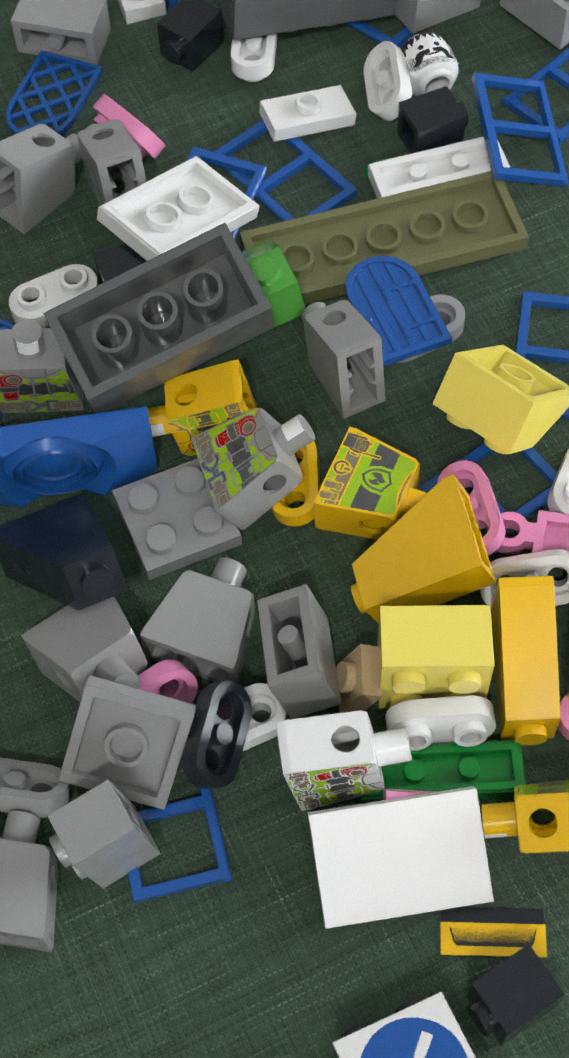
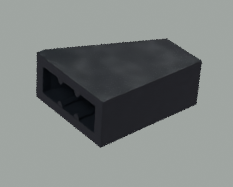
[0,494,128,610]

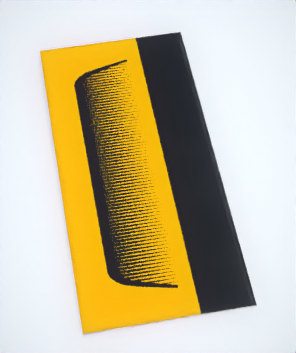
[440,907,547,958]

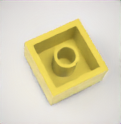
[377,605,494,709]

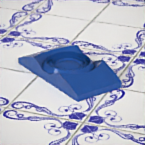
[0,406,158,507]

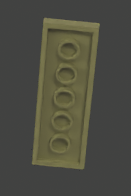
[239,171,529,304]

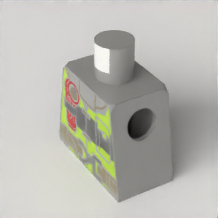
[0,319,84,413]
[191,408,315,530]

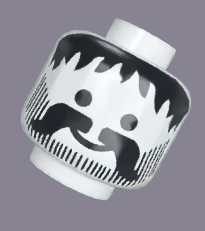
[401,33,459,96]

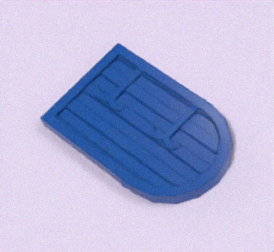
[345,255,452,367]

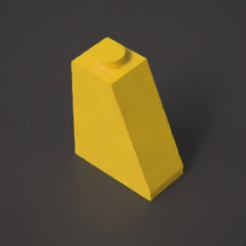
[351,474,497,624]
[491,576,561,746]

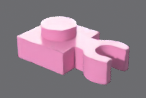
[497,510,569,569]

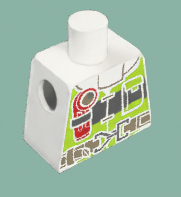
[276,710,412,811]

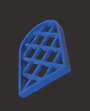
[6,50,103,136]

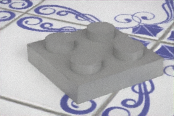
[112,458,242,580]
[58,675,196,810]

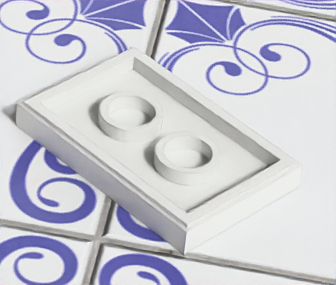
[97,156,260,261]
[307,786,494,929]

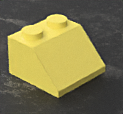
[432,345,569,455]

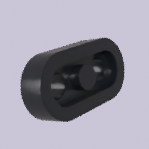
[182,681,252,789]

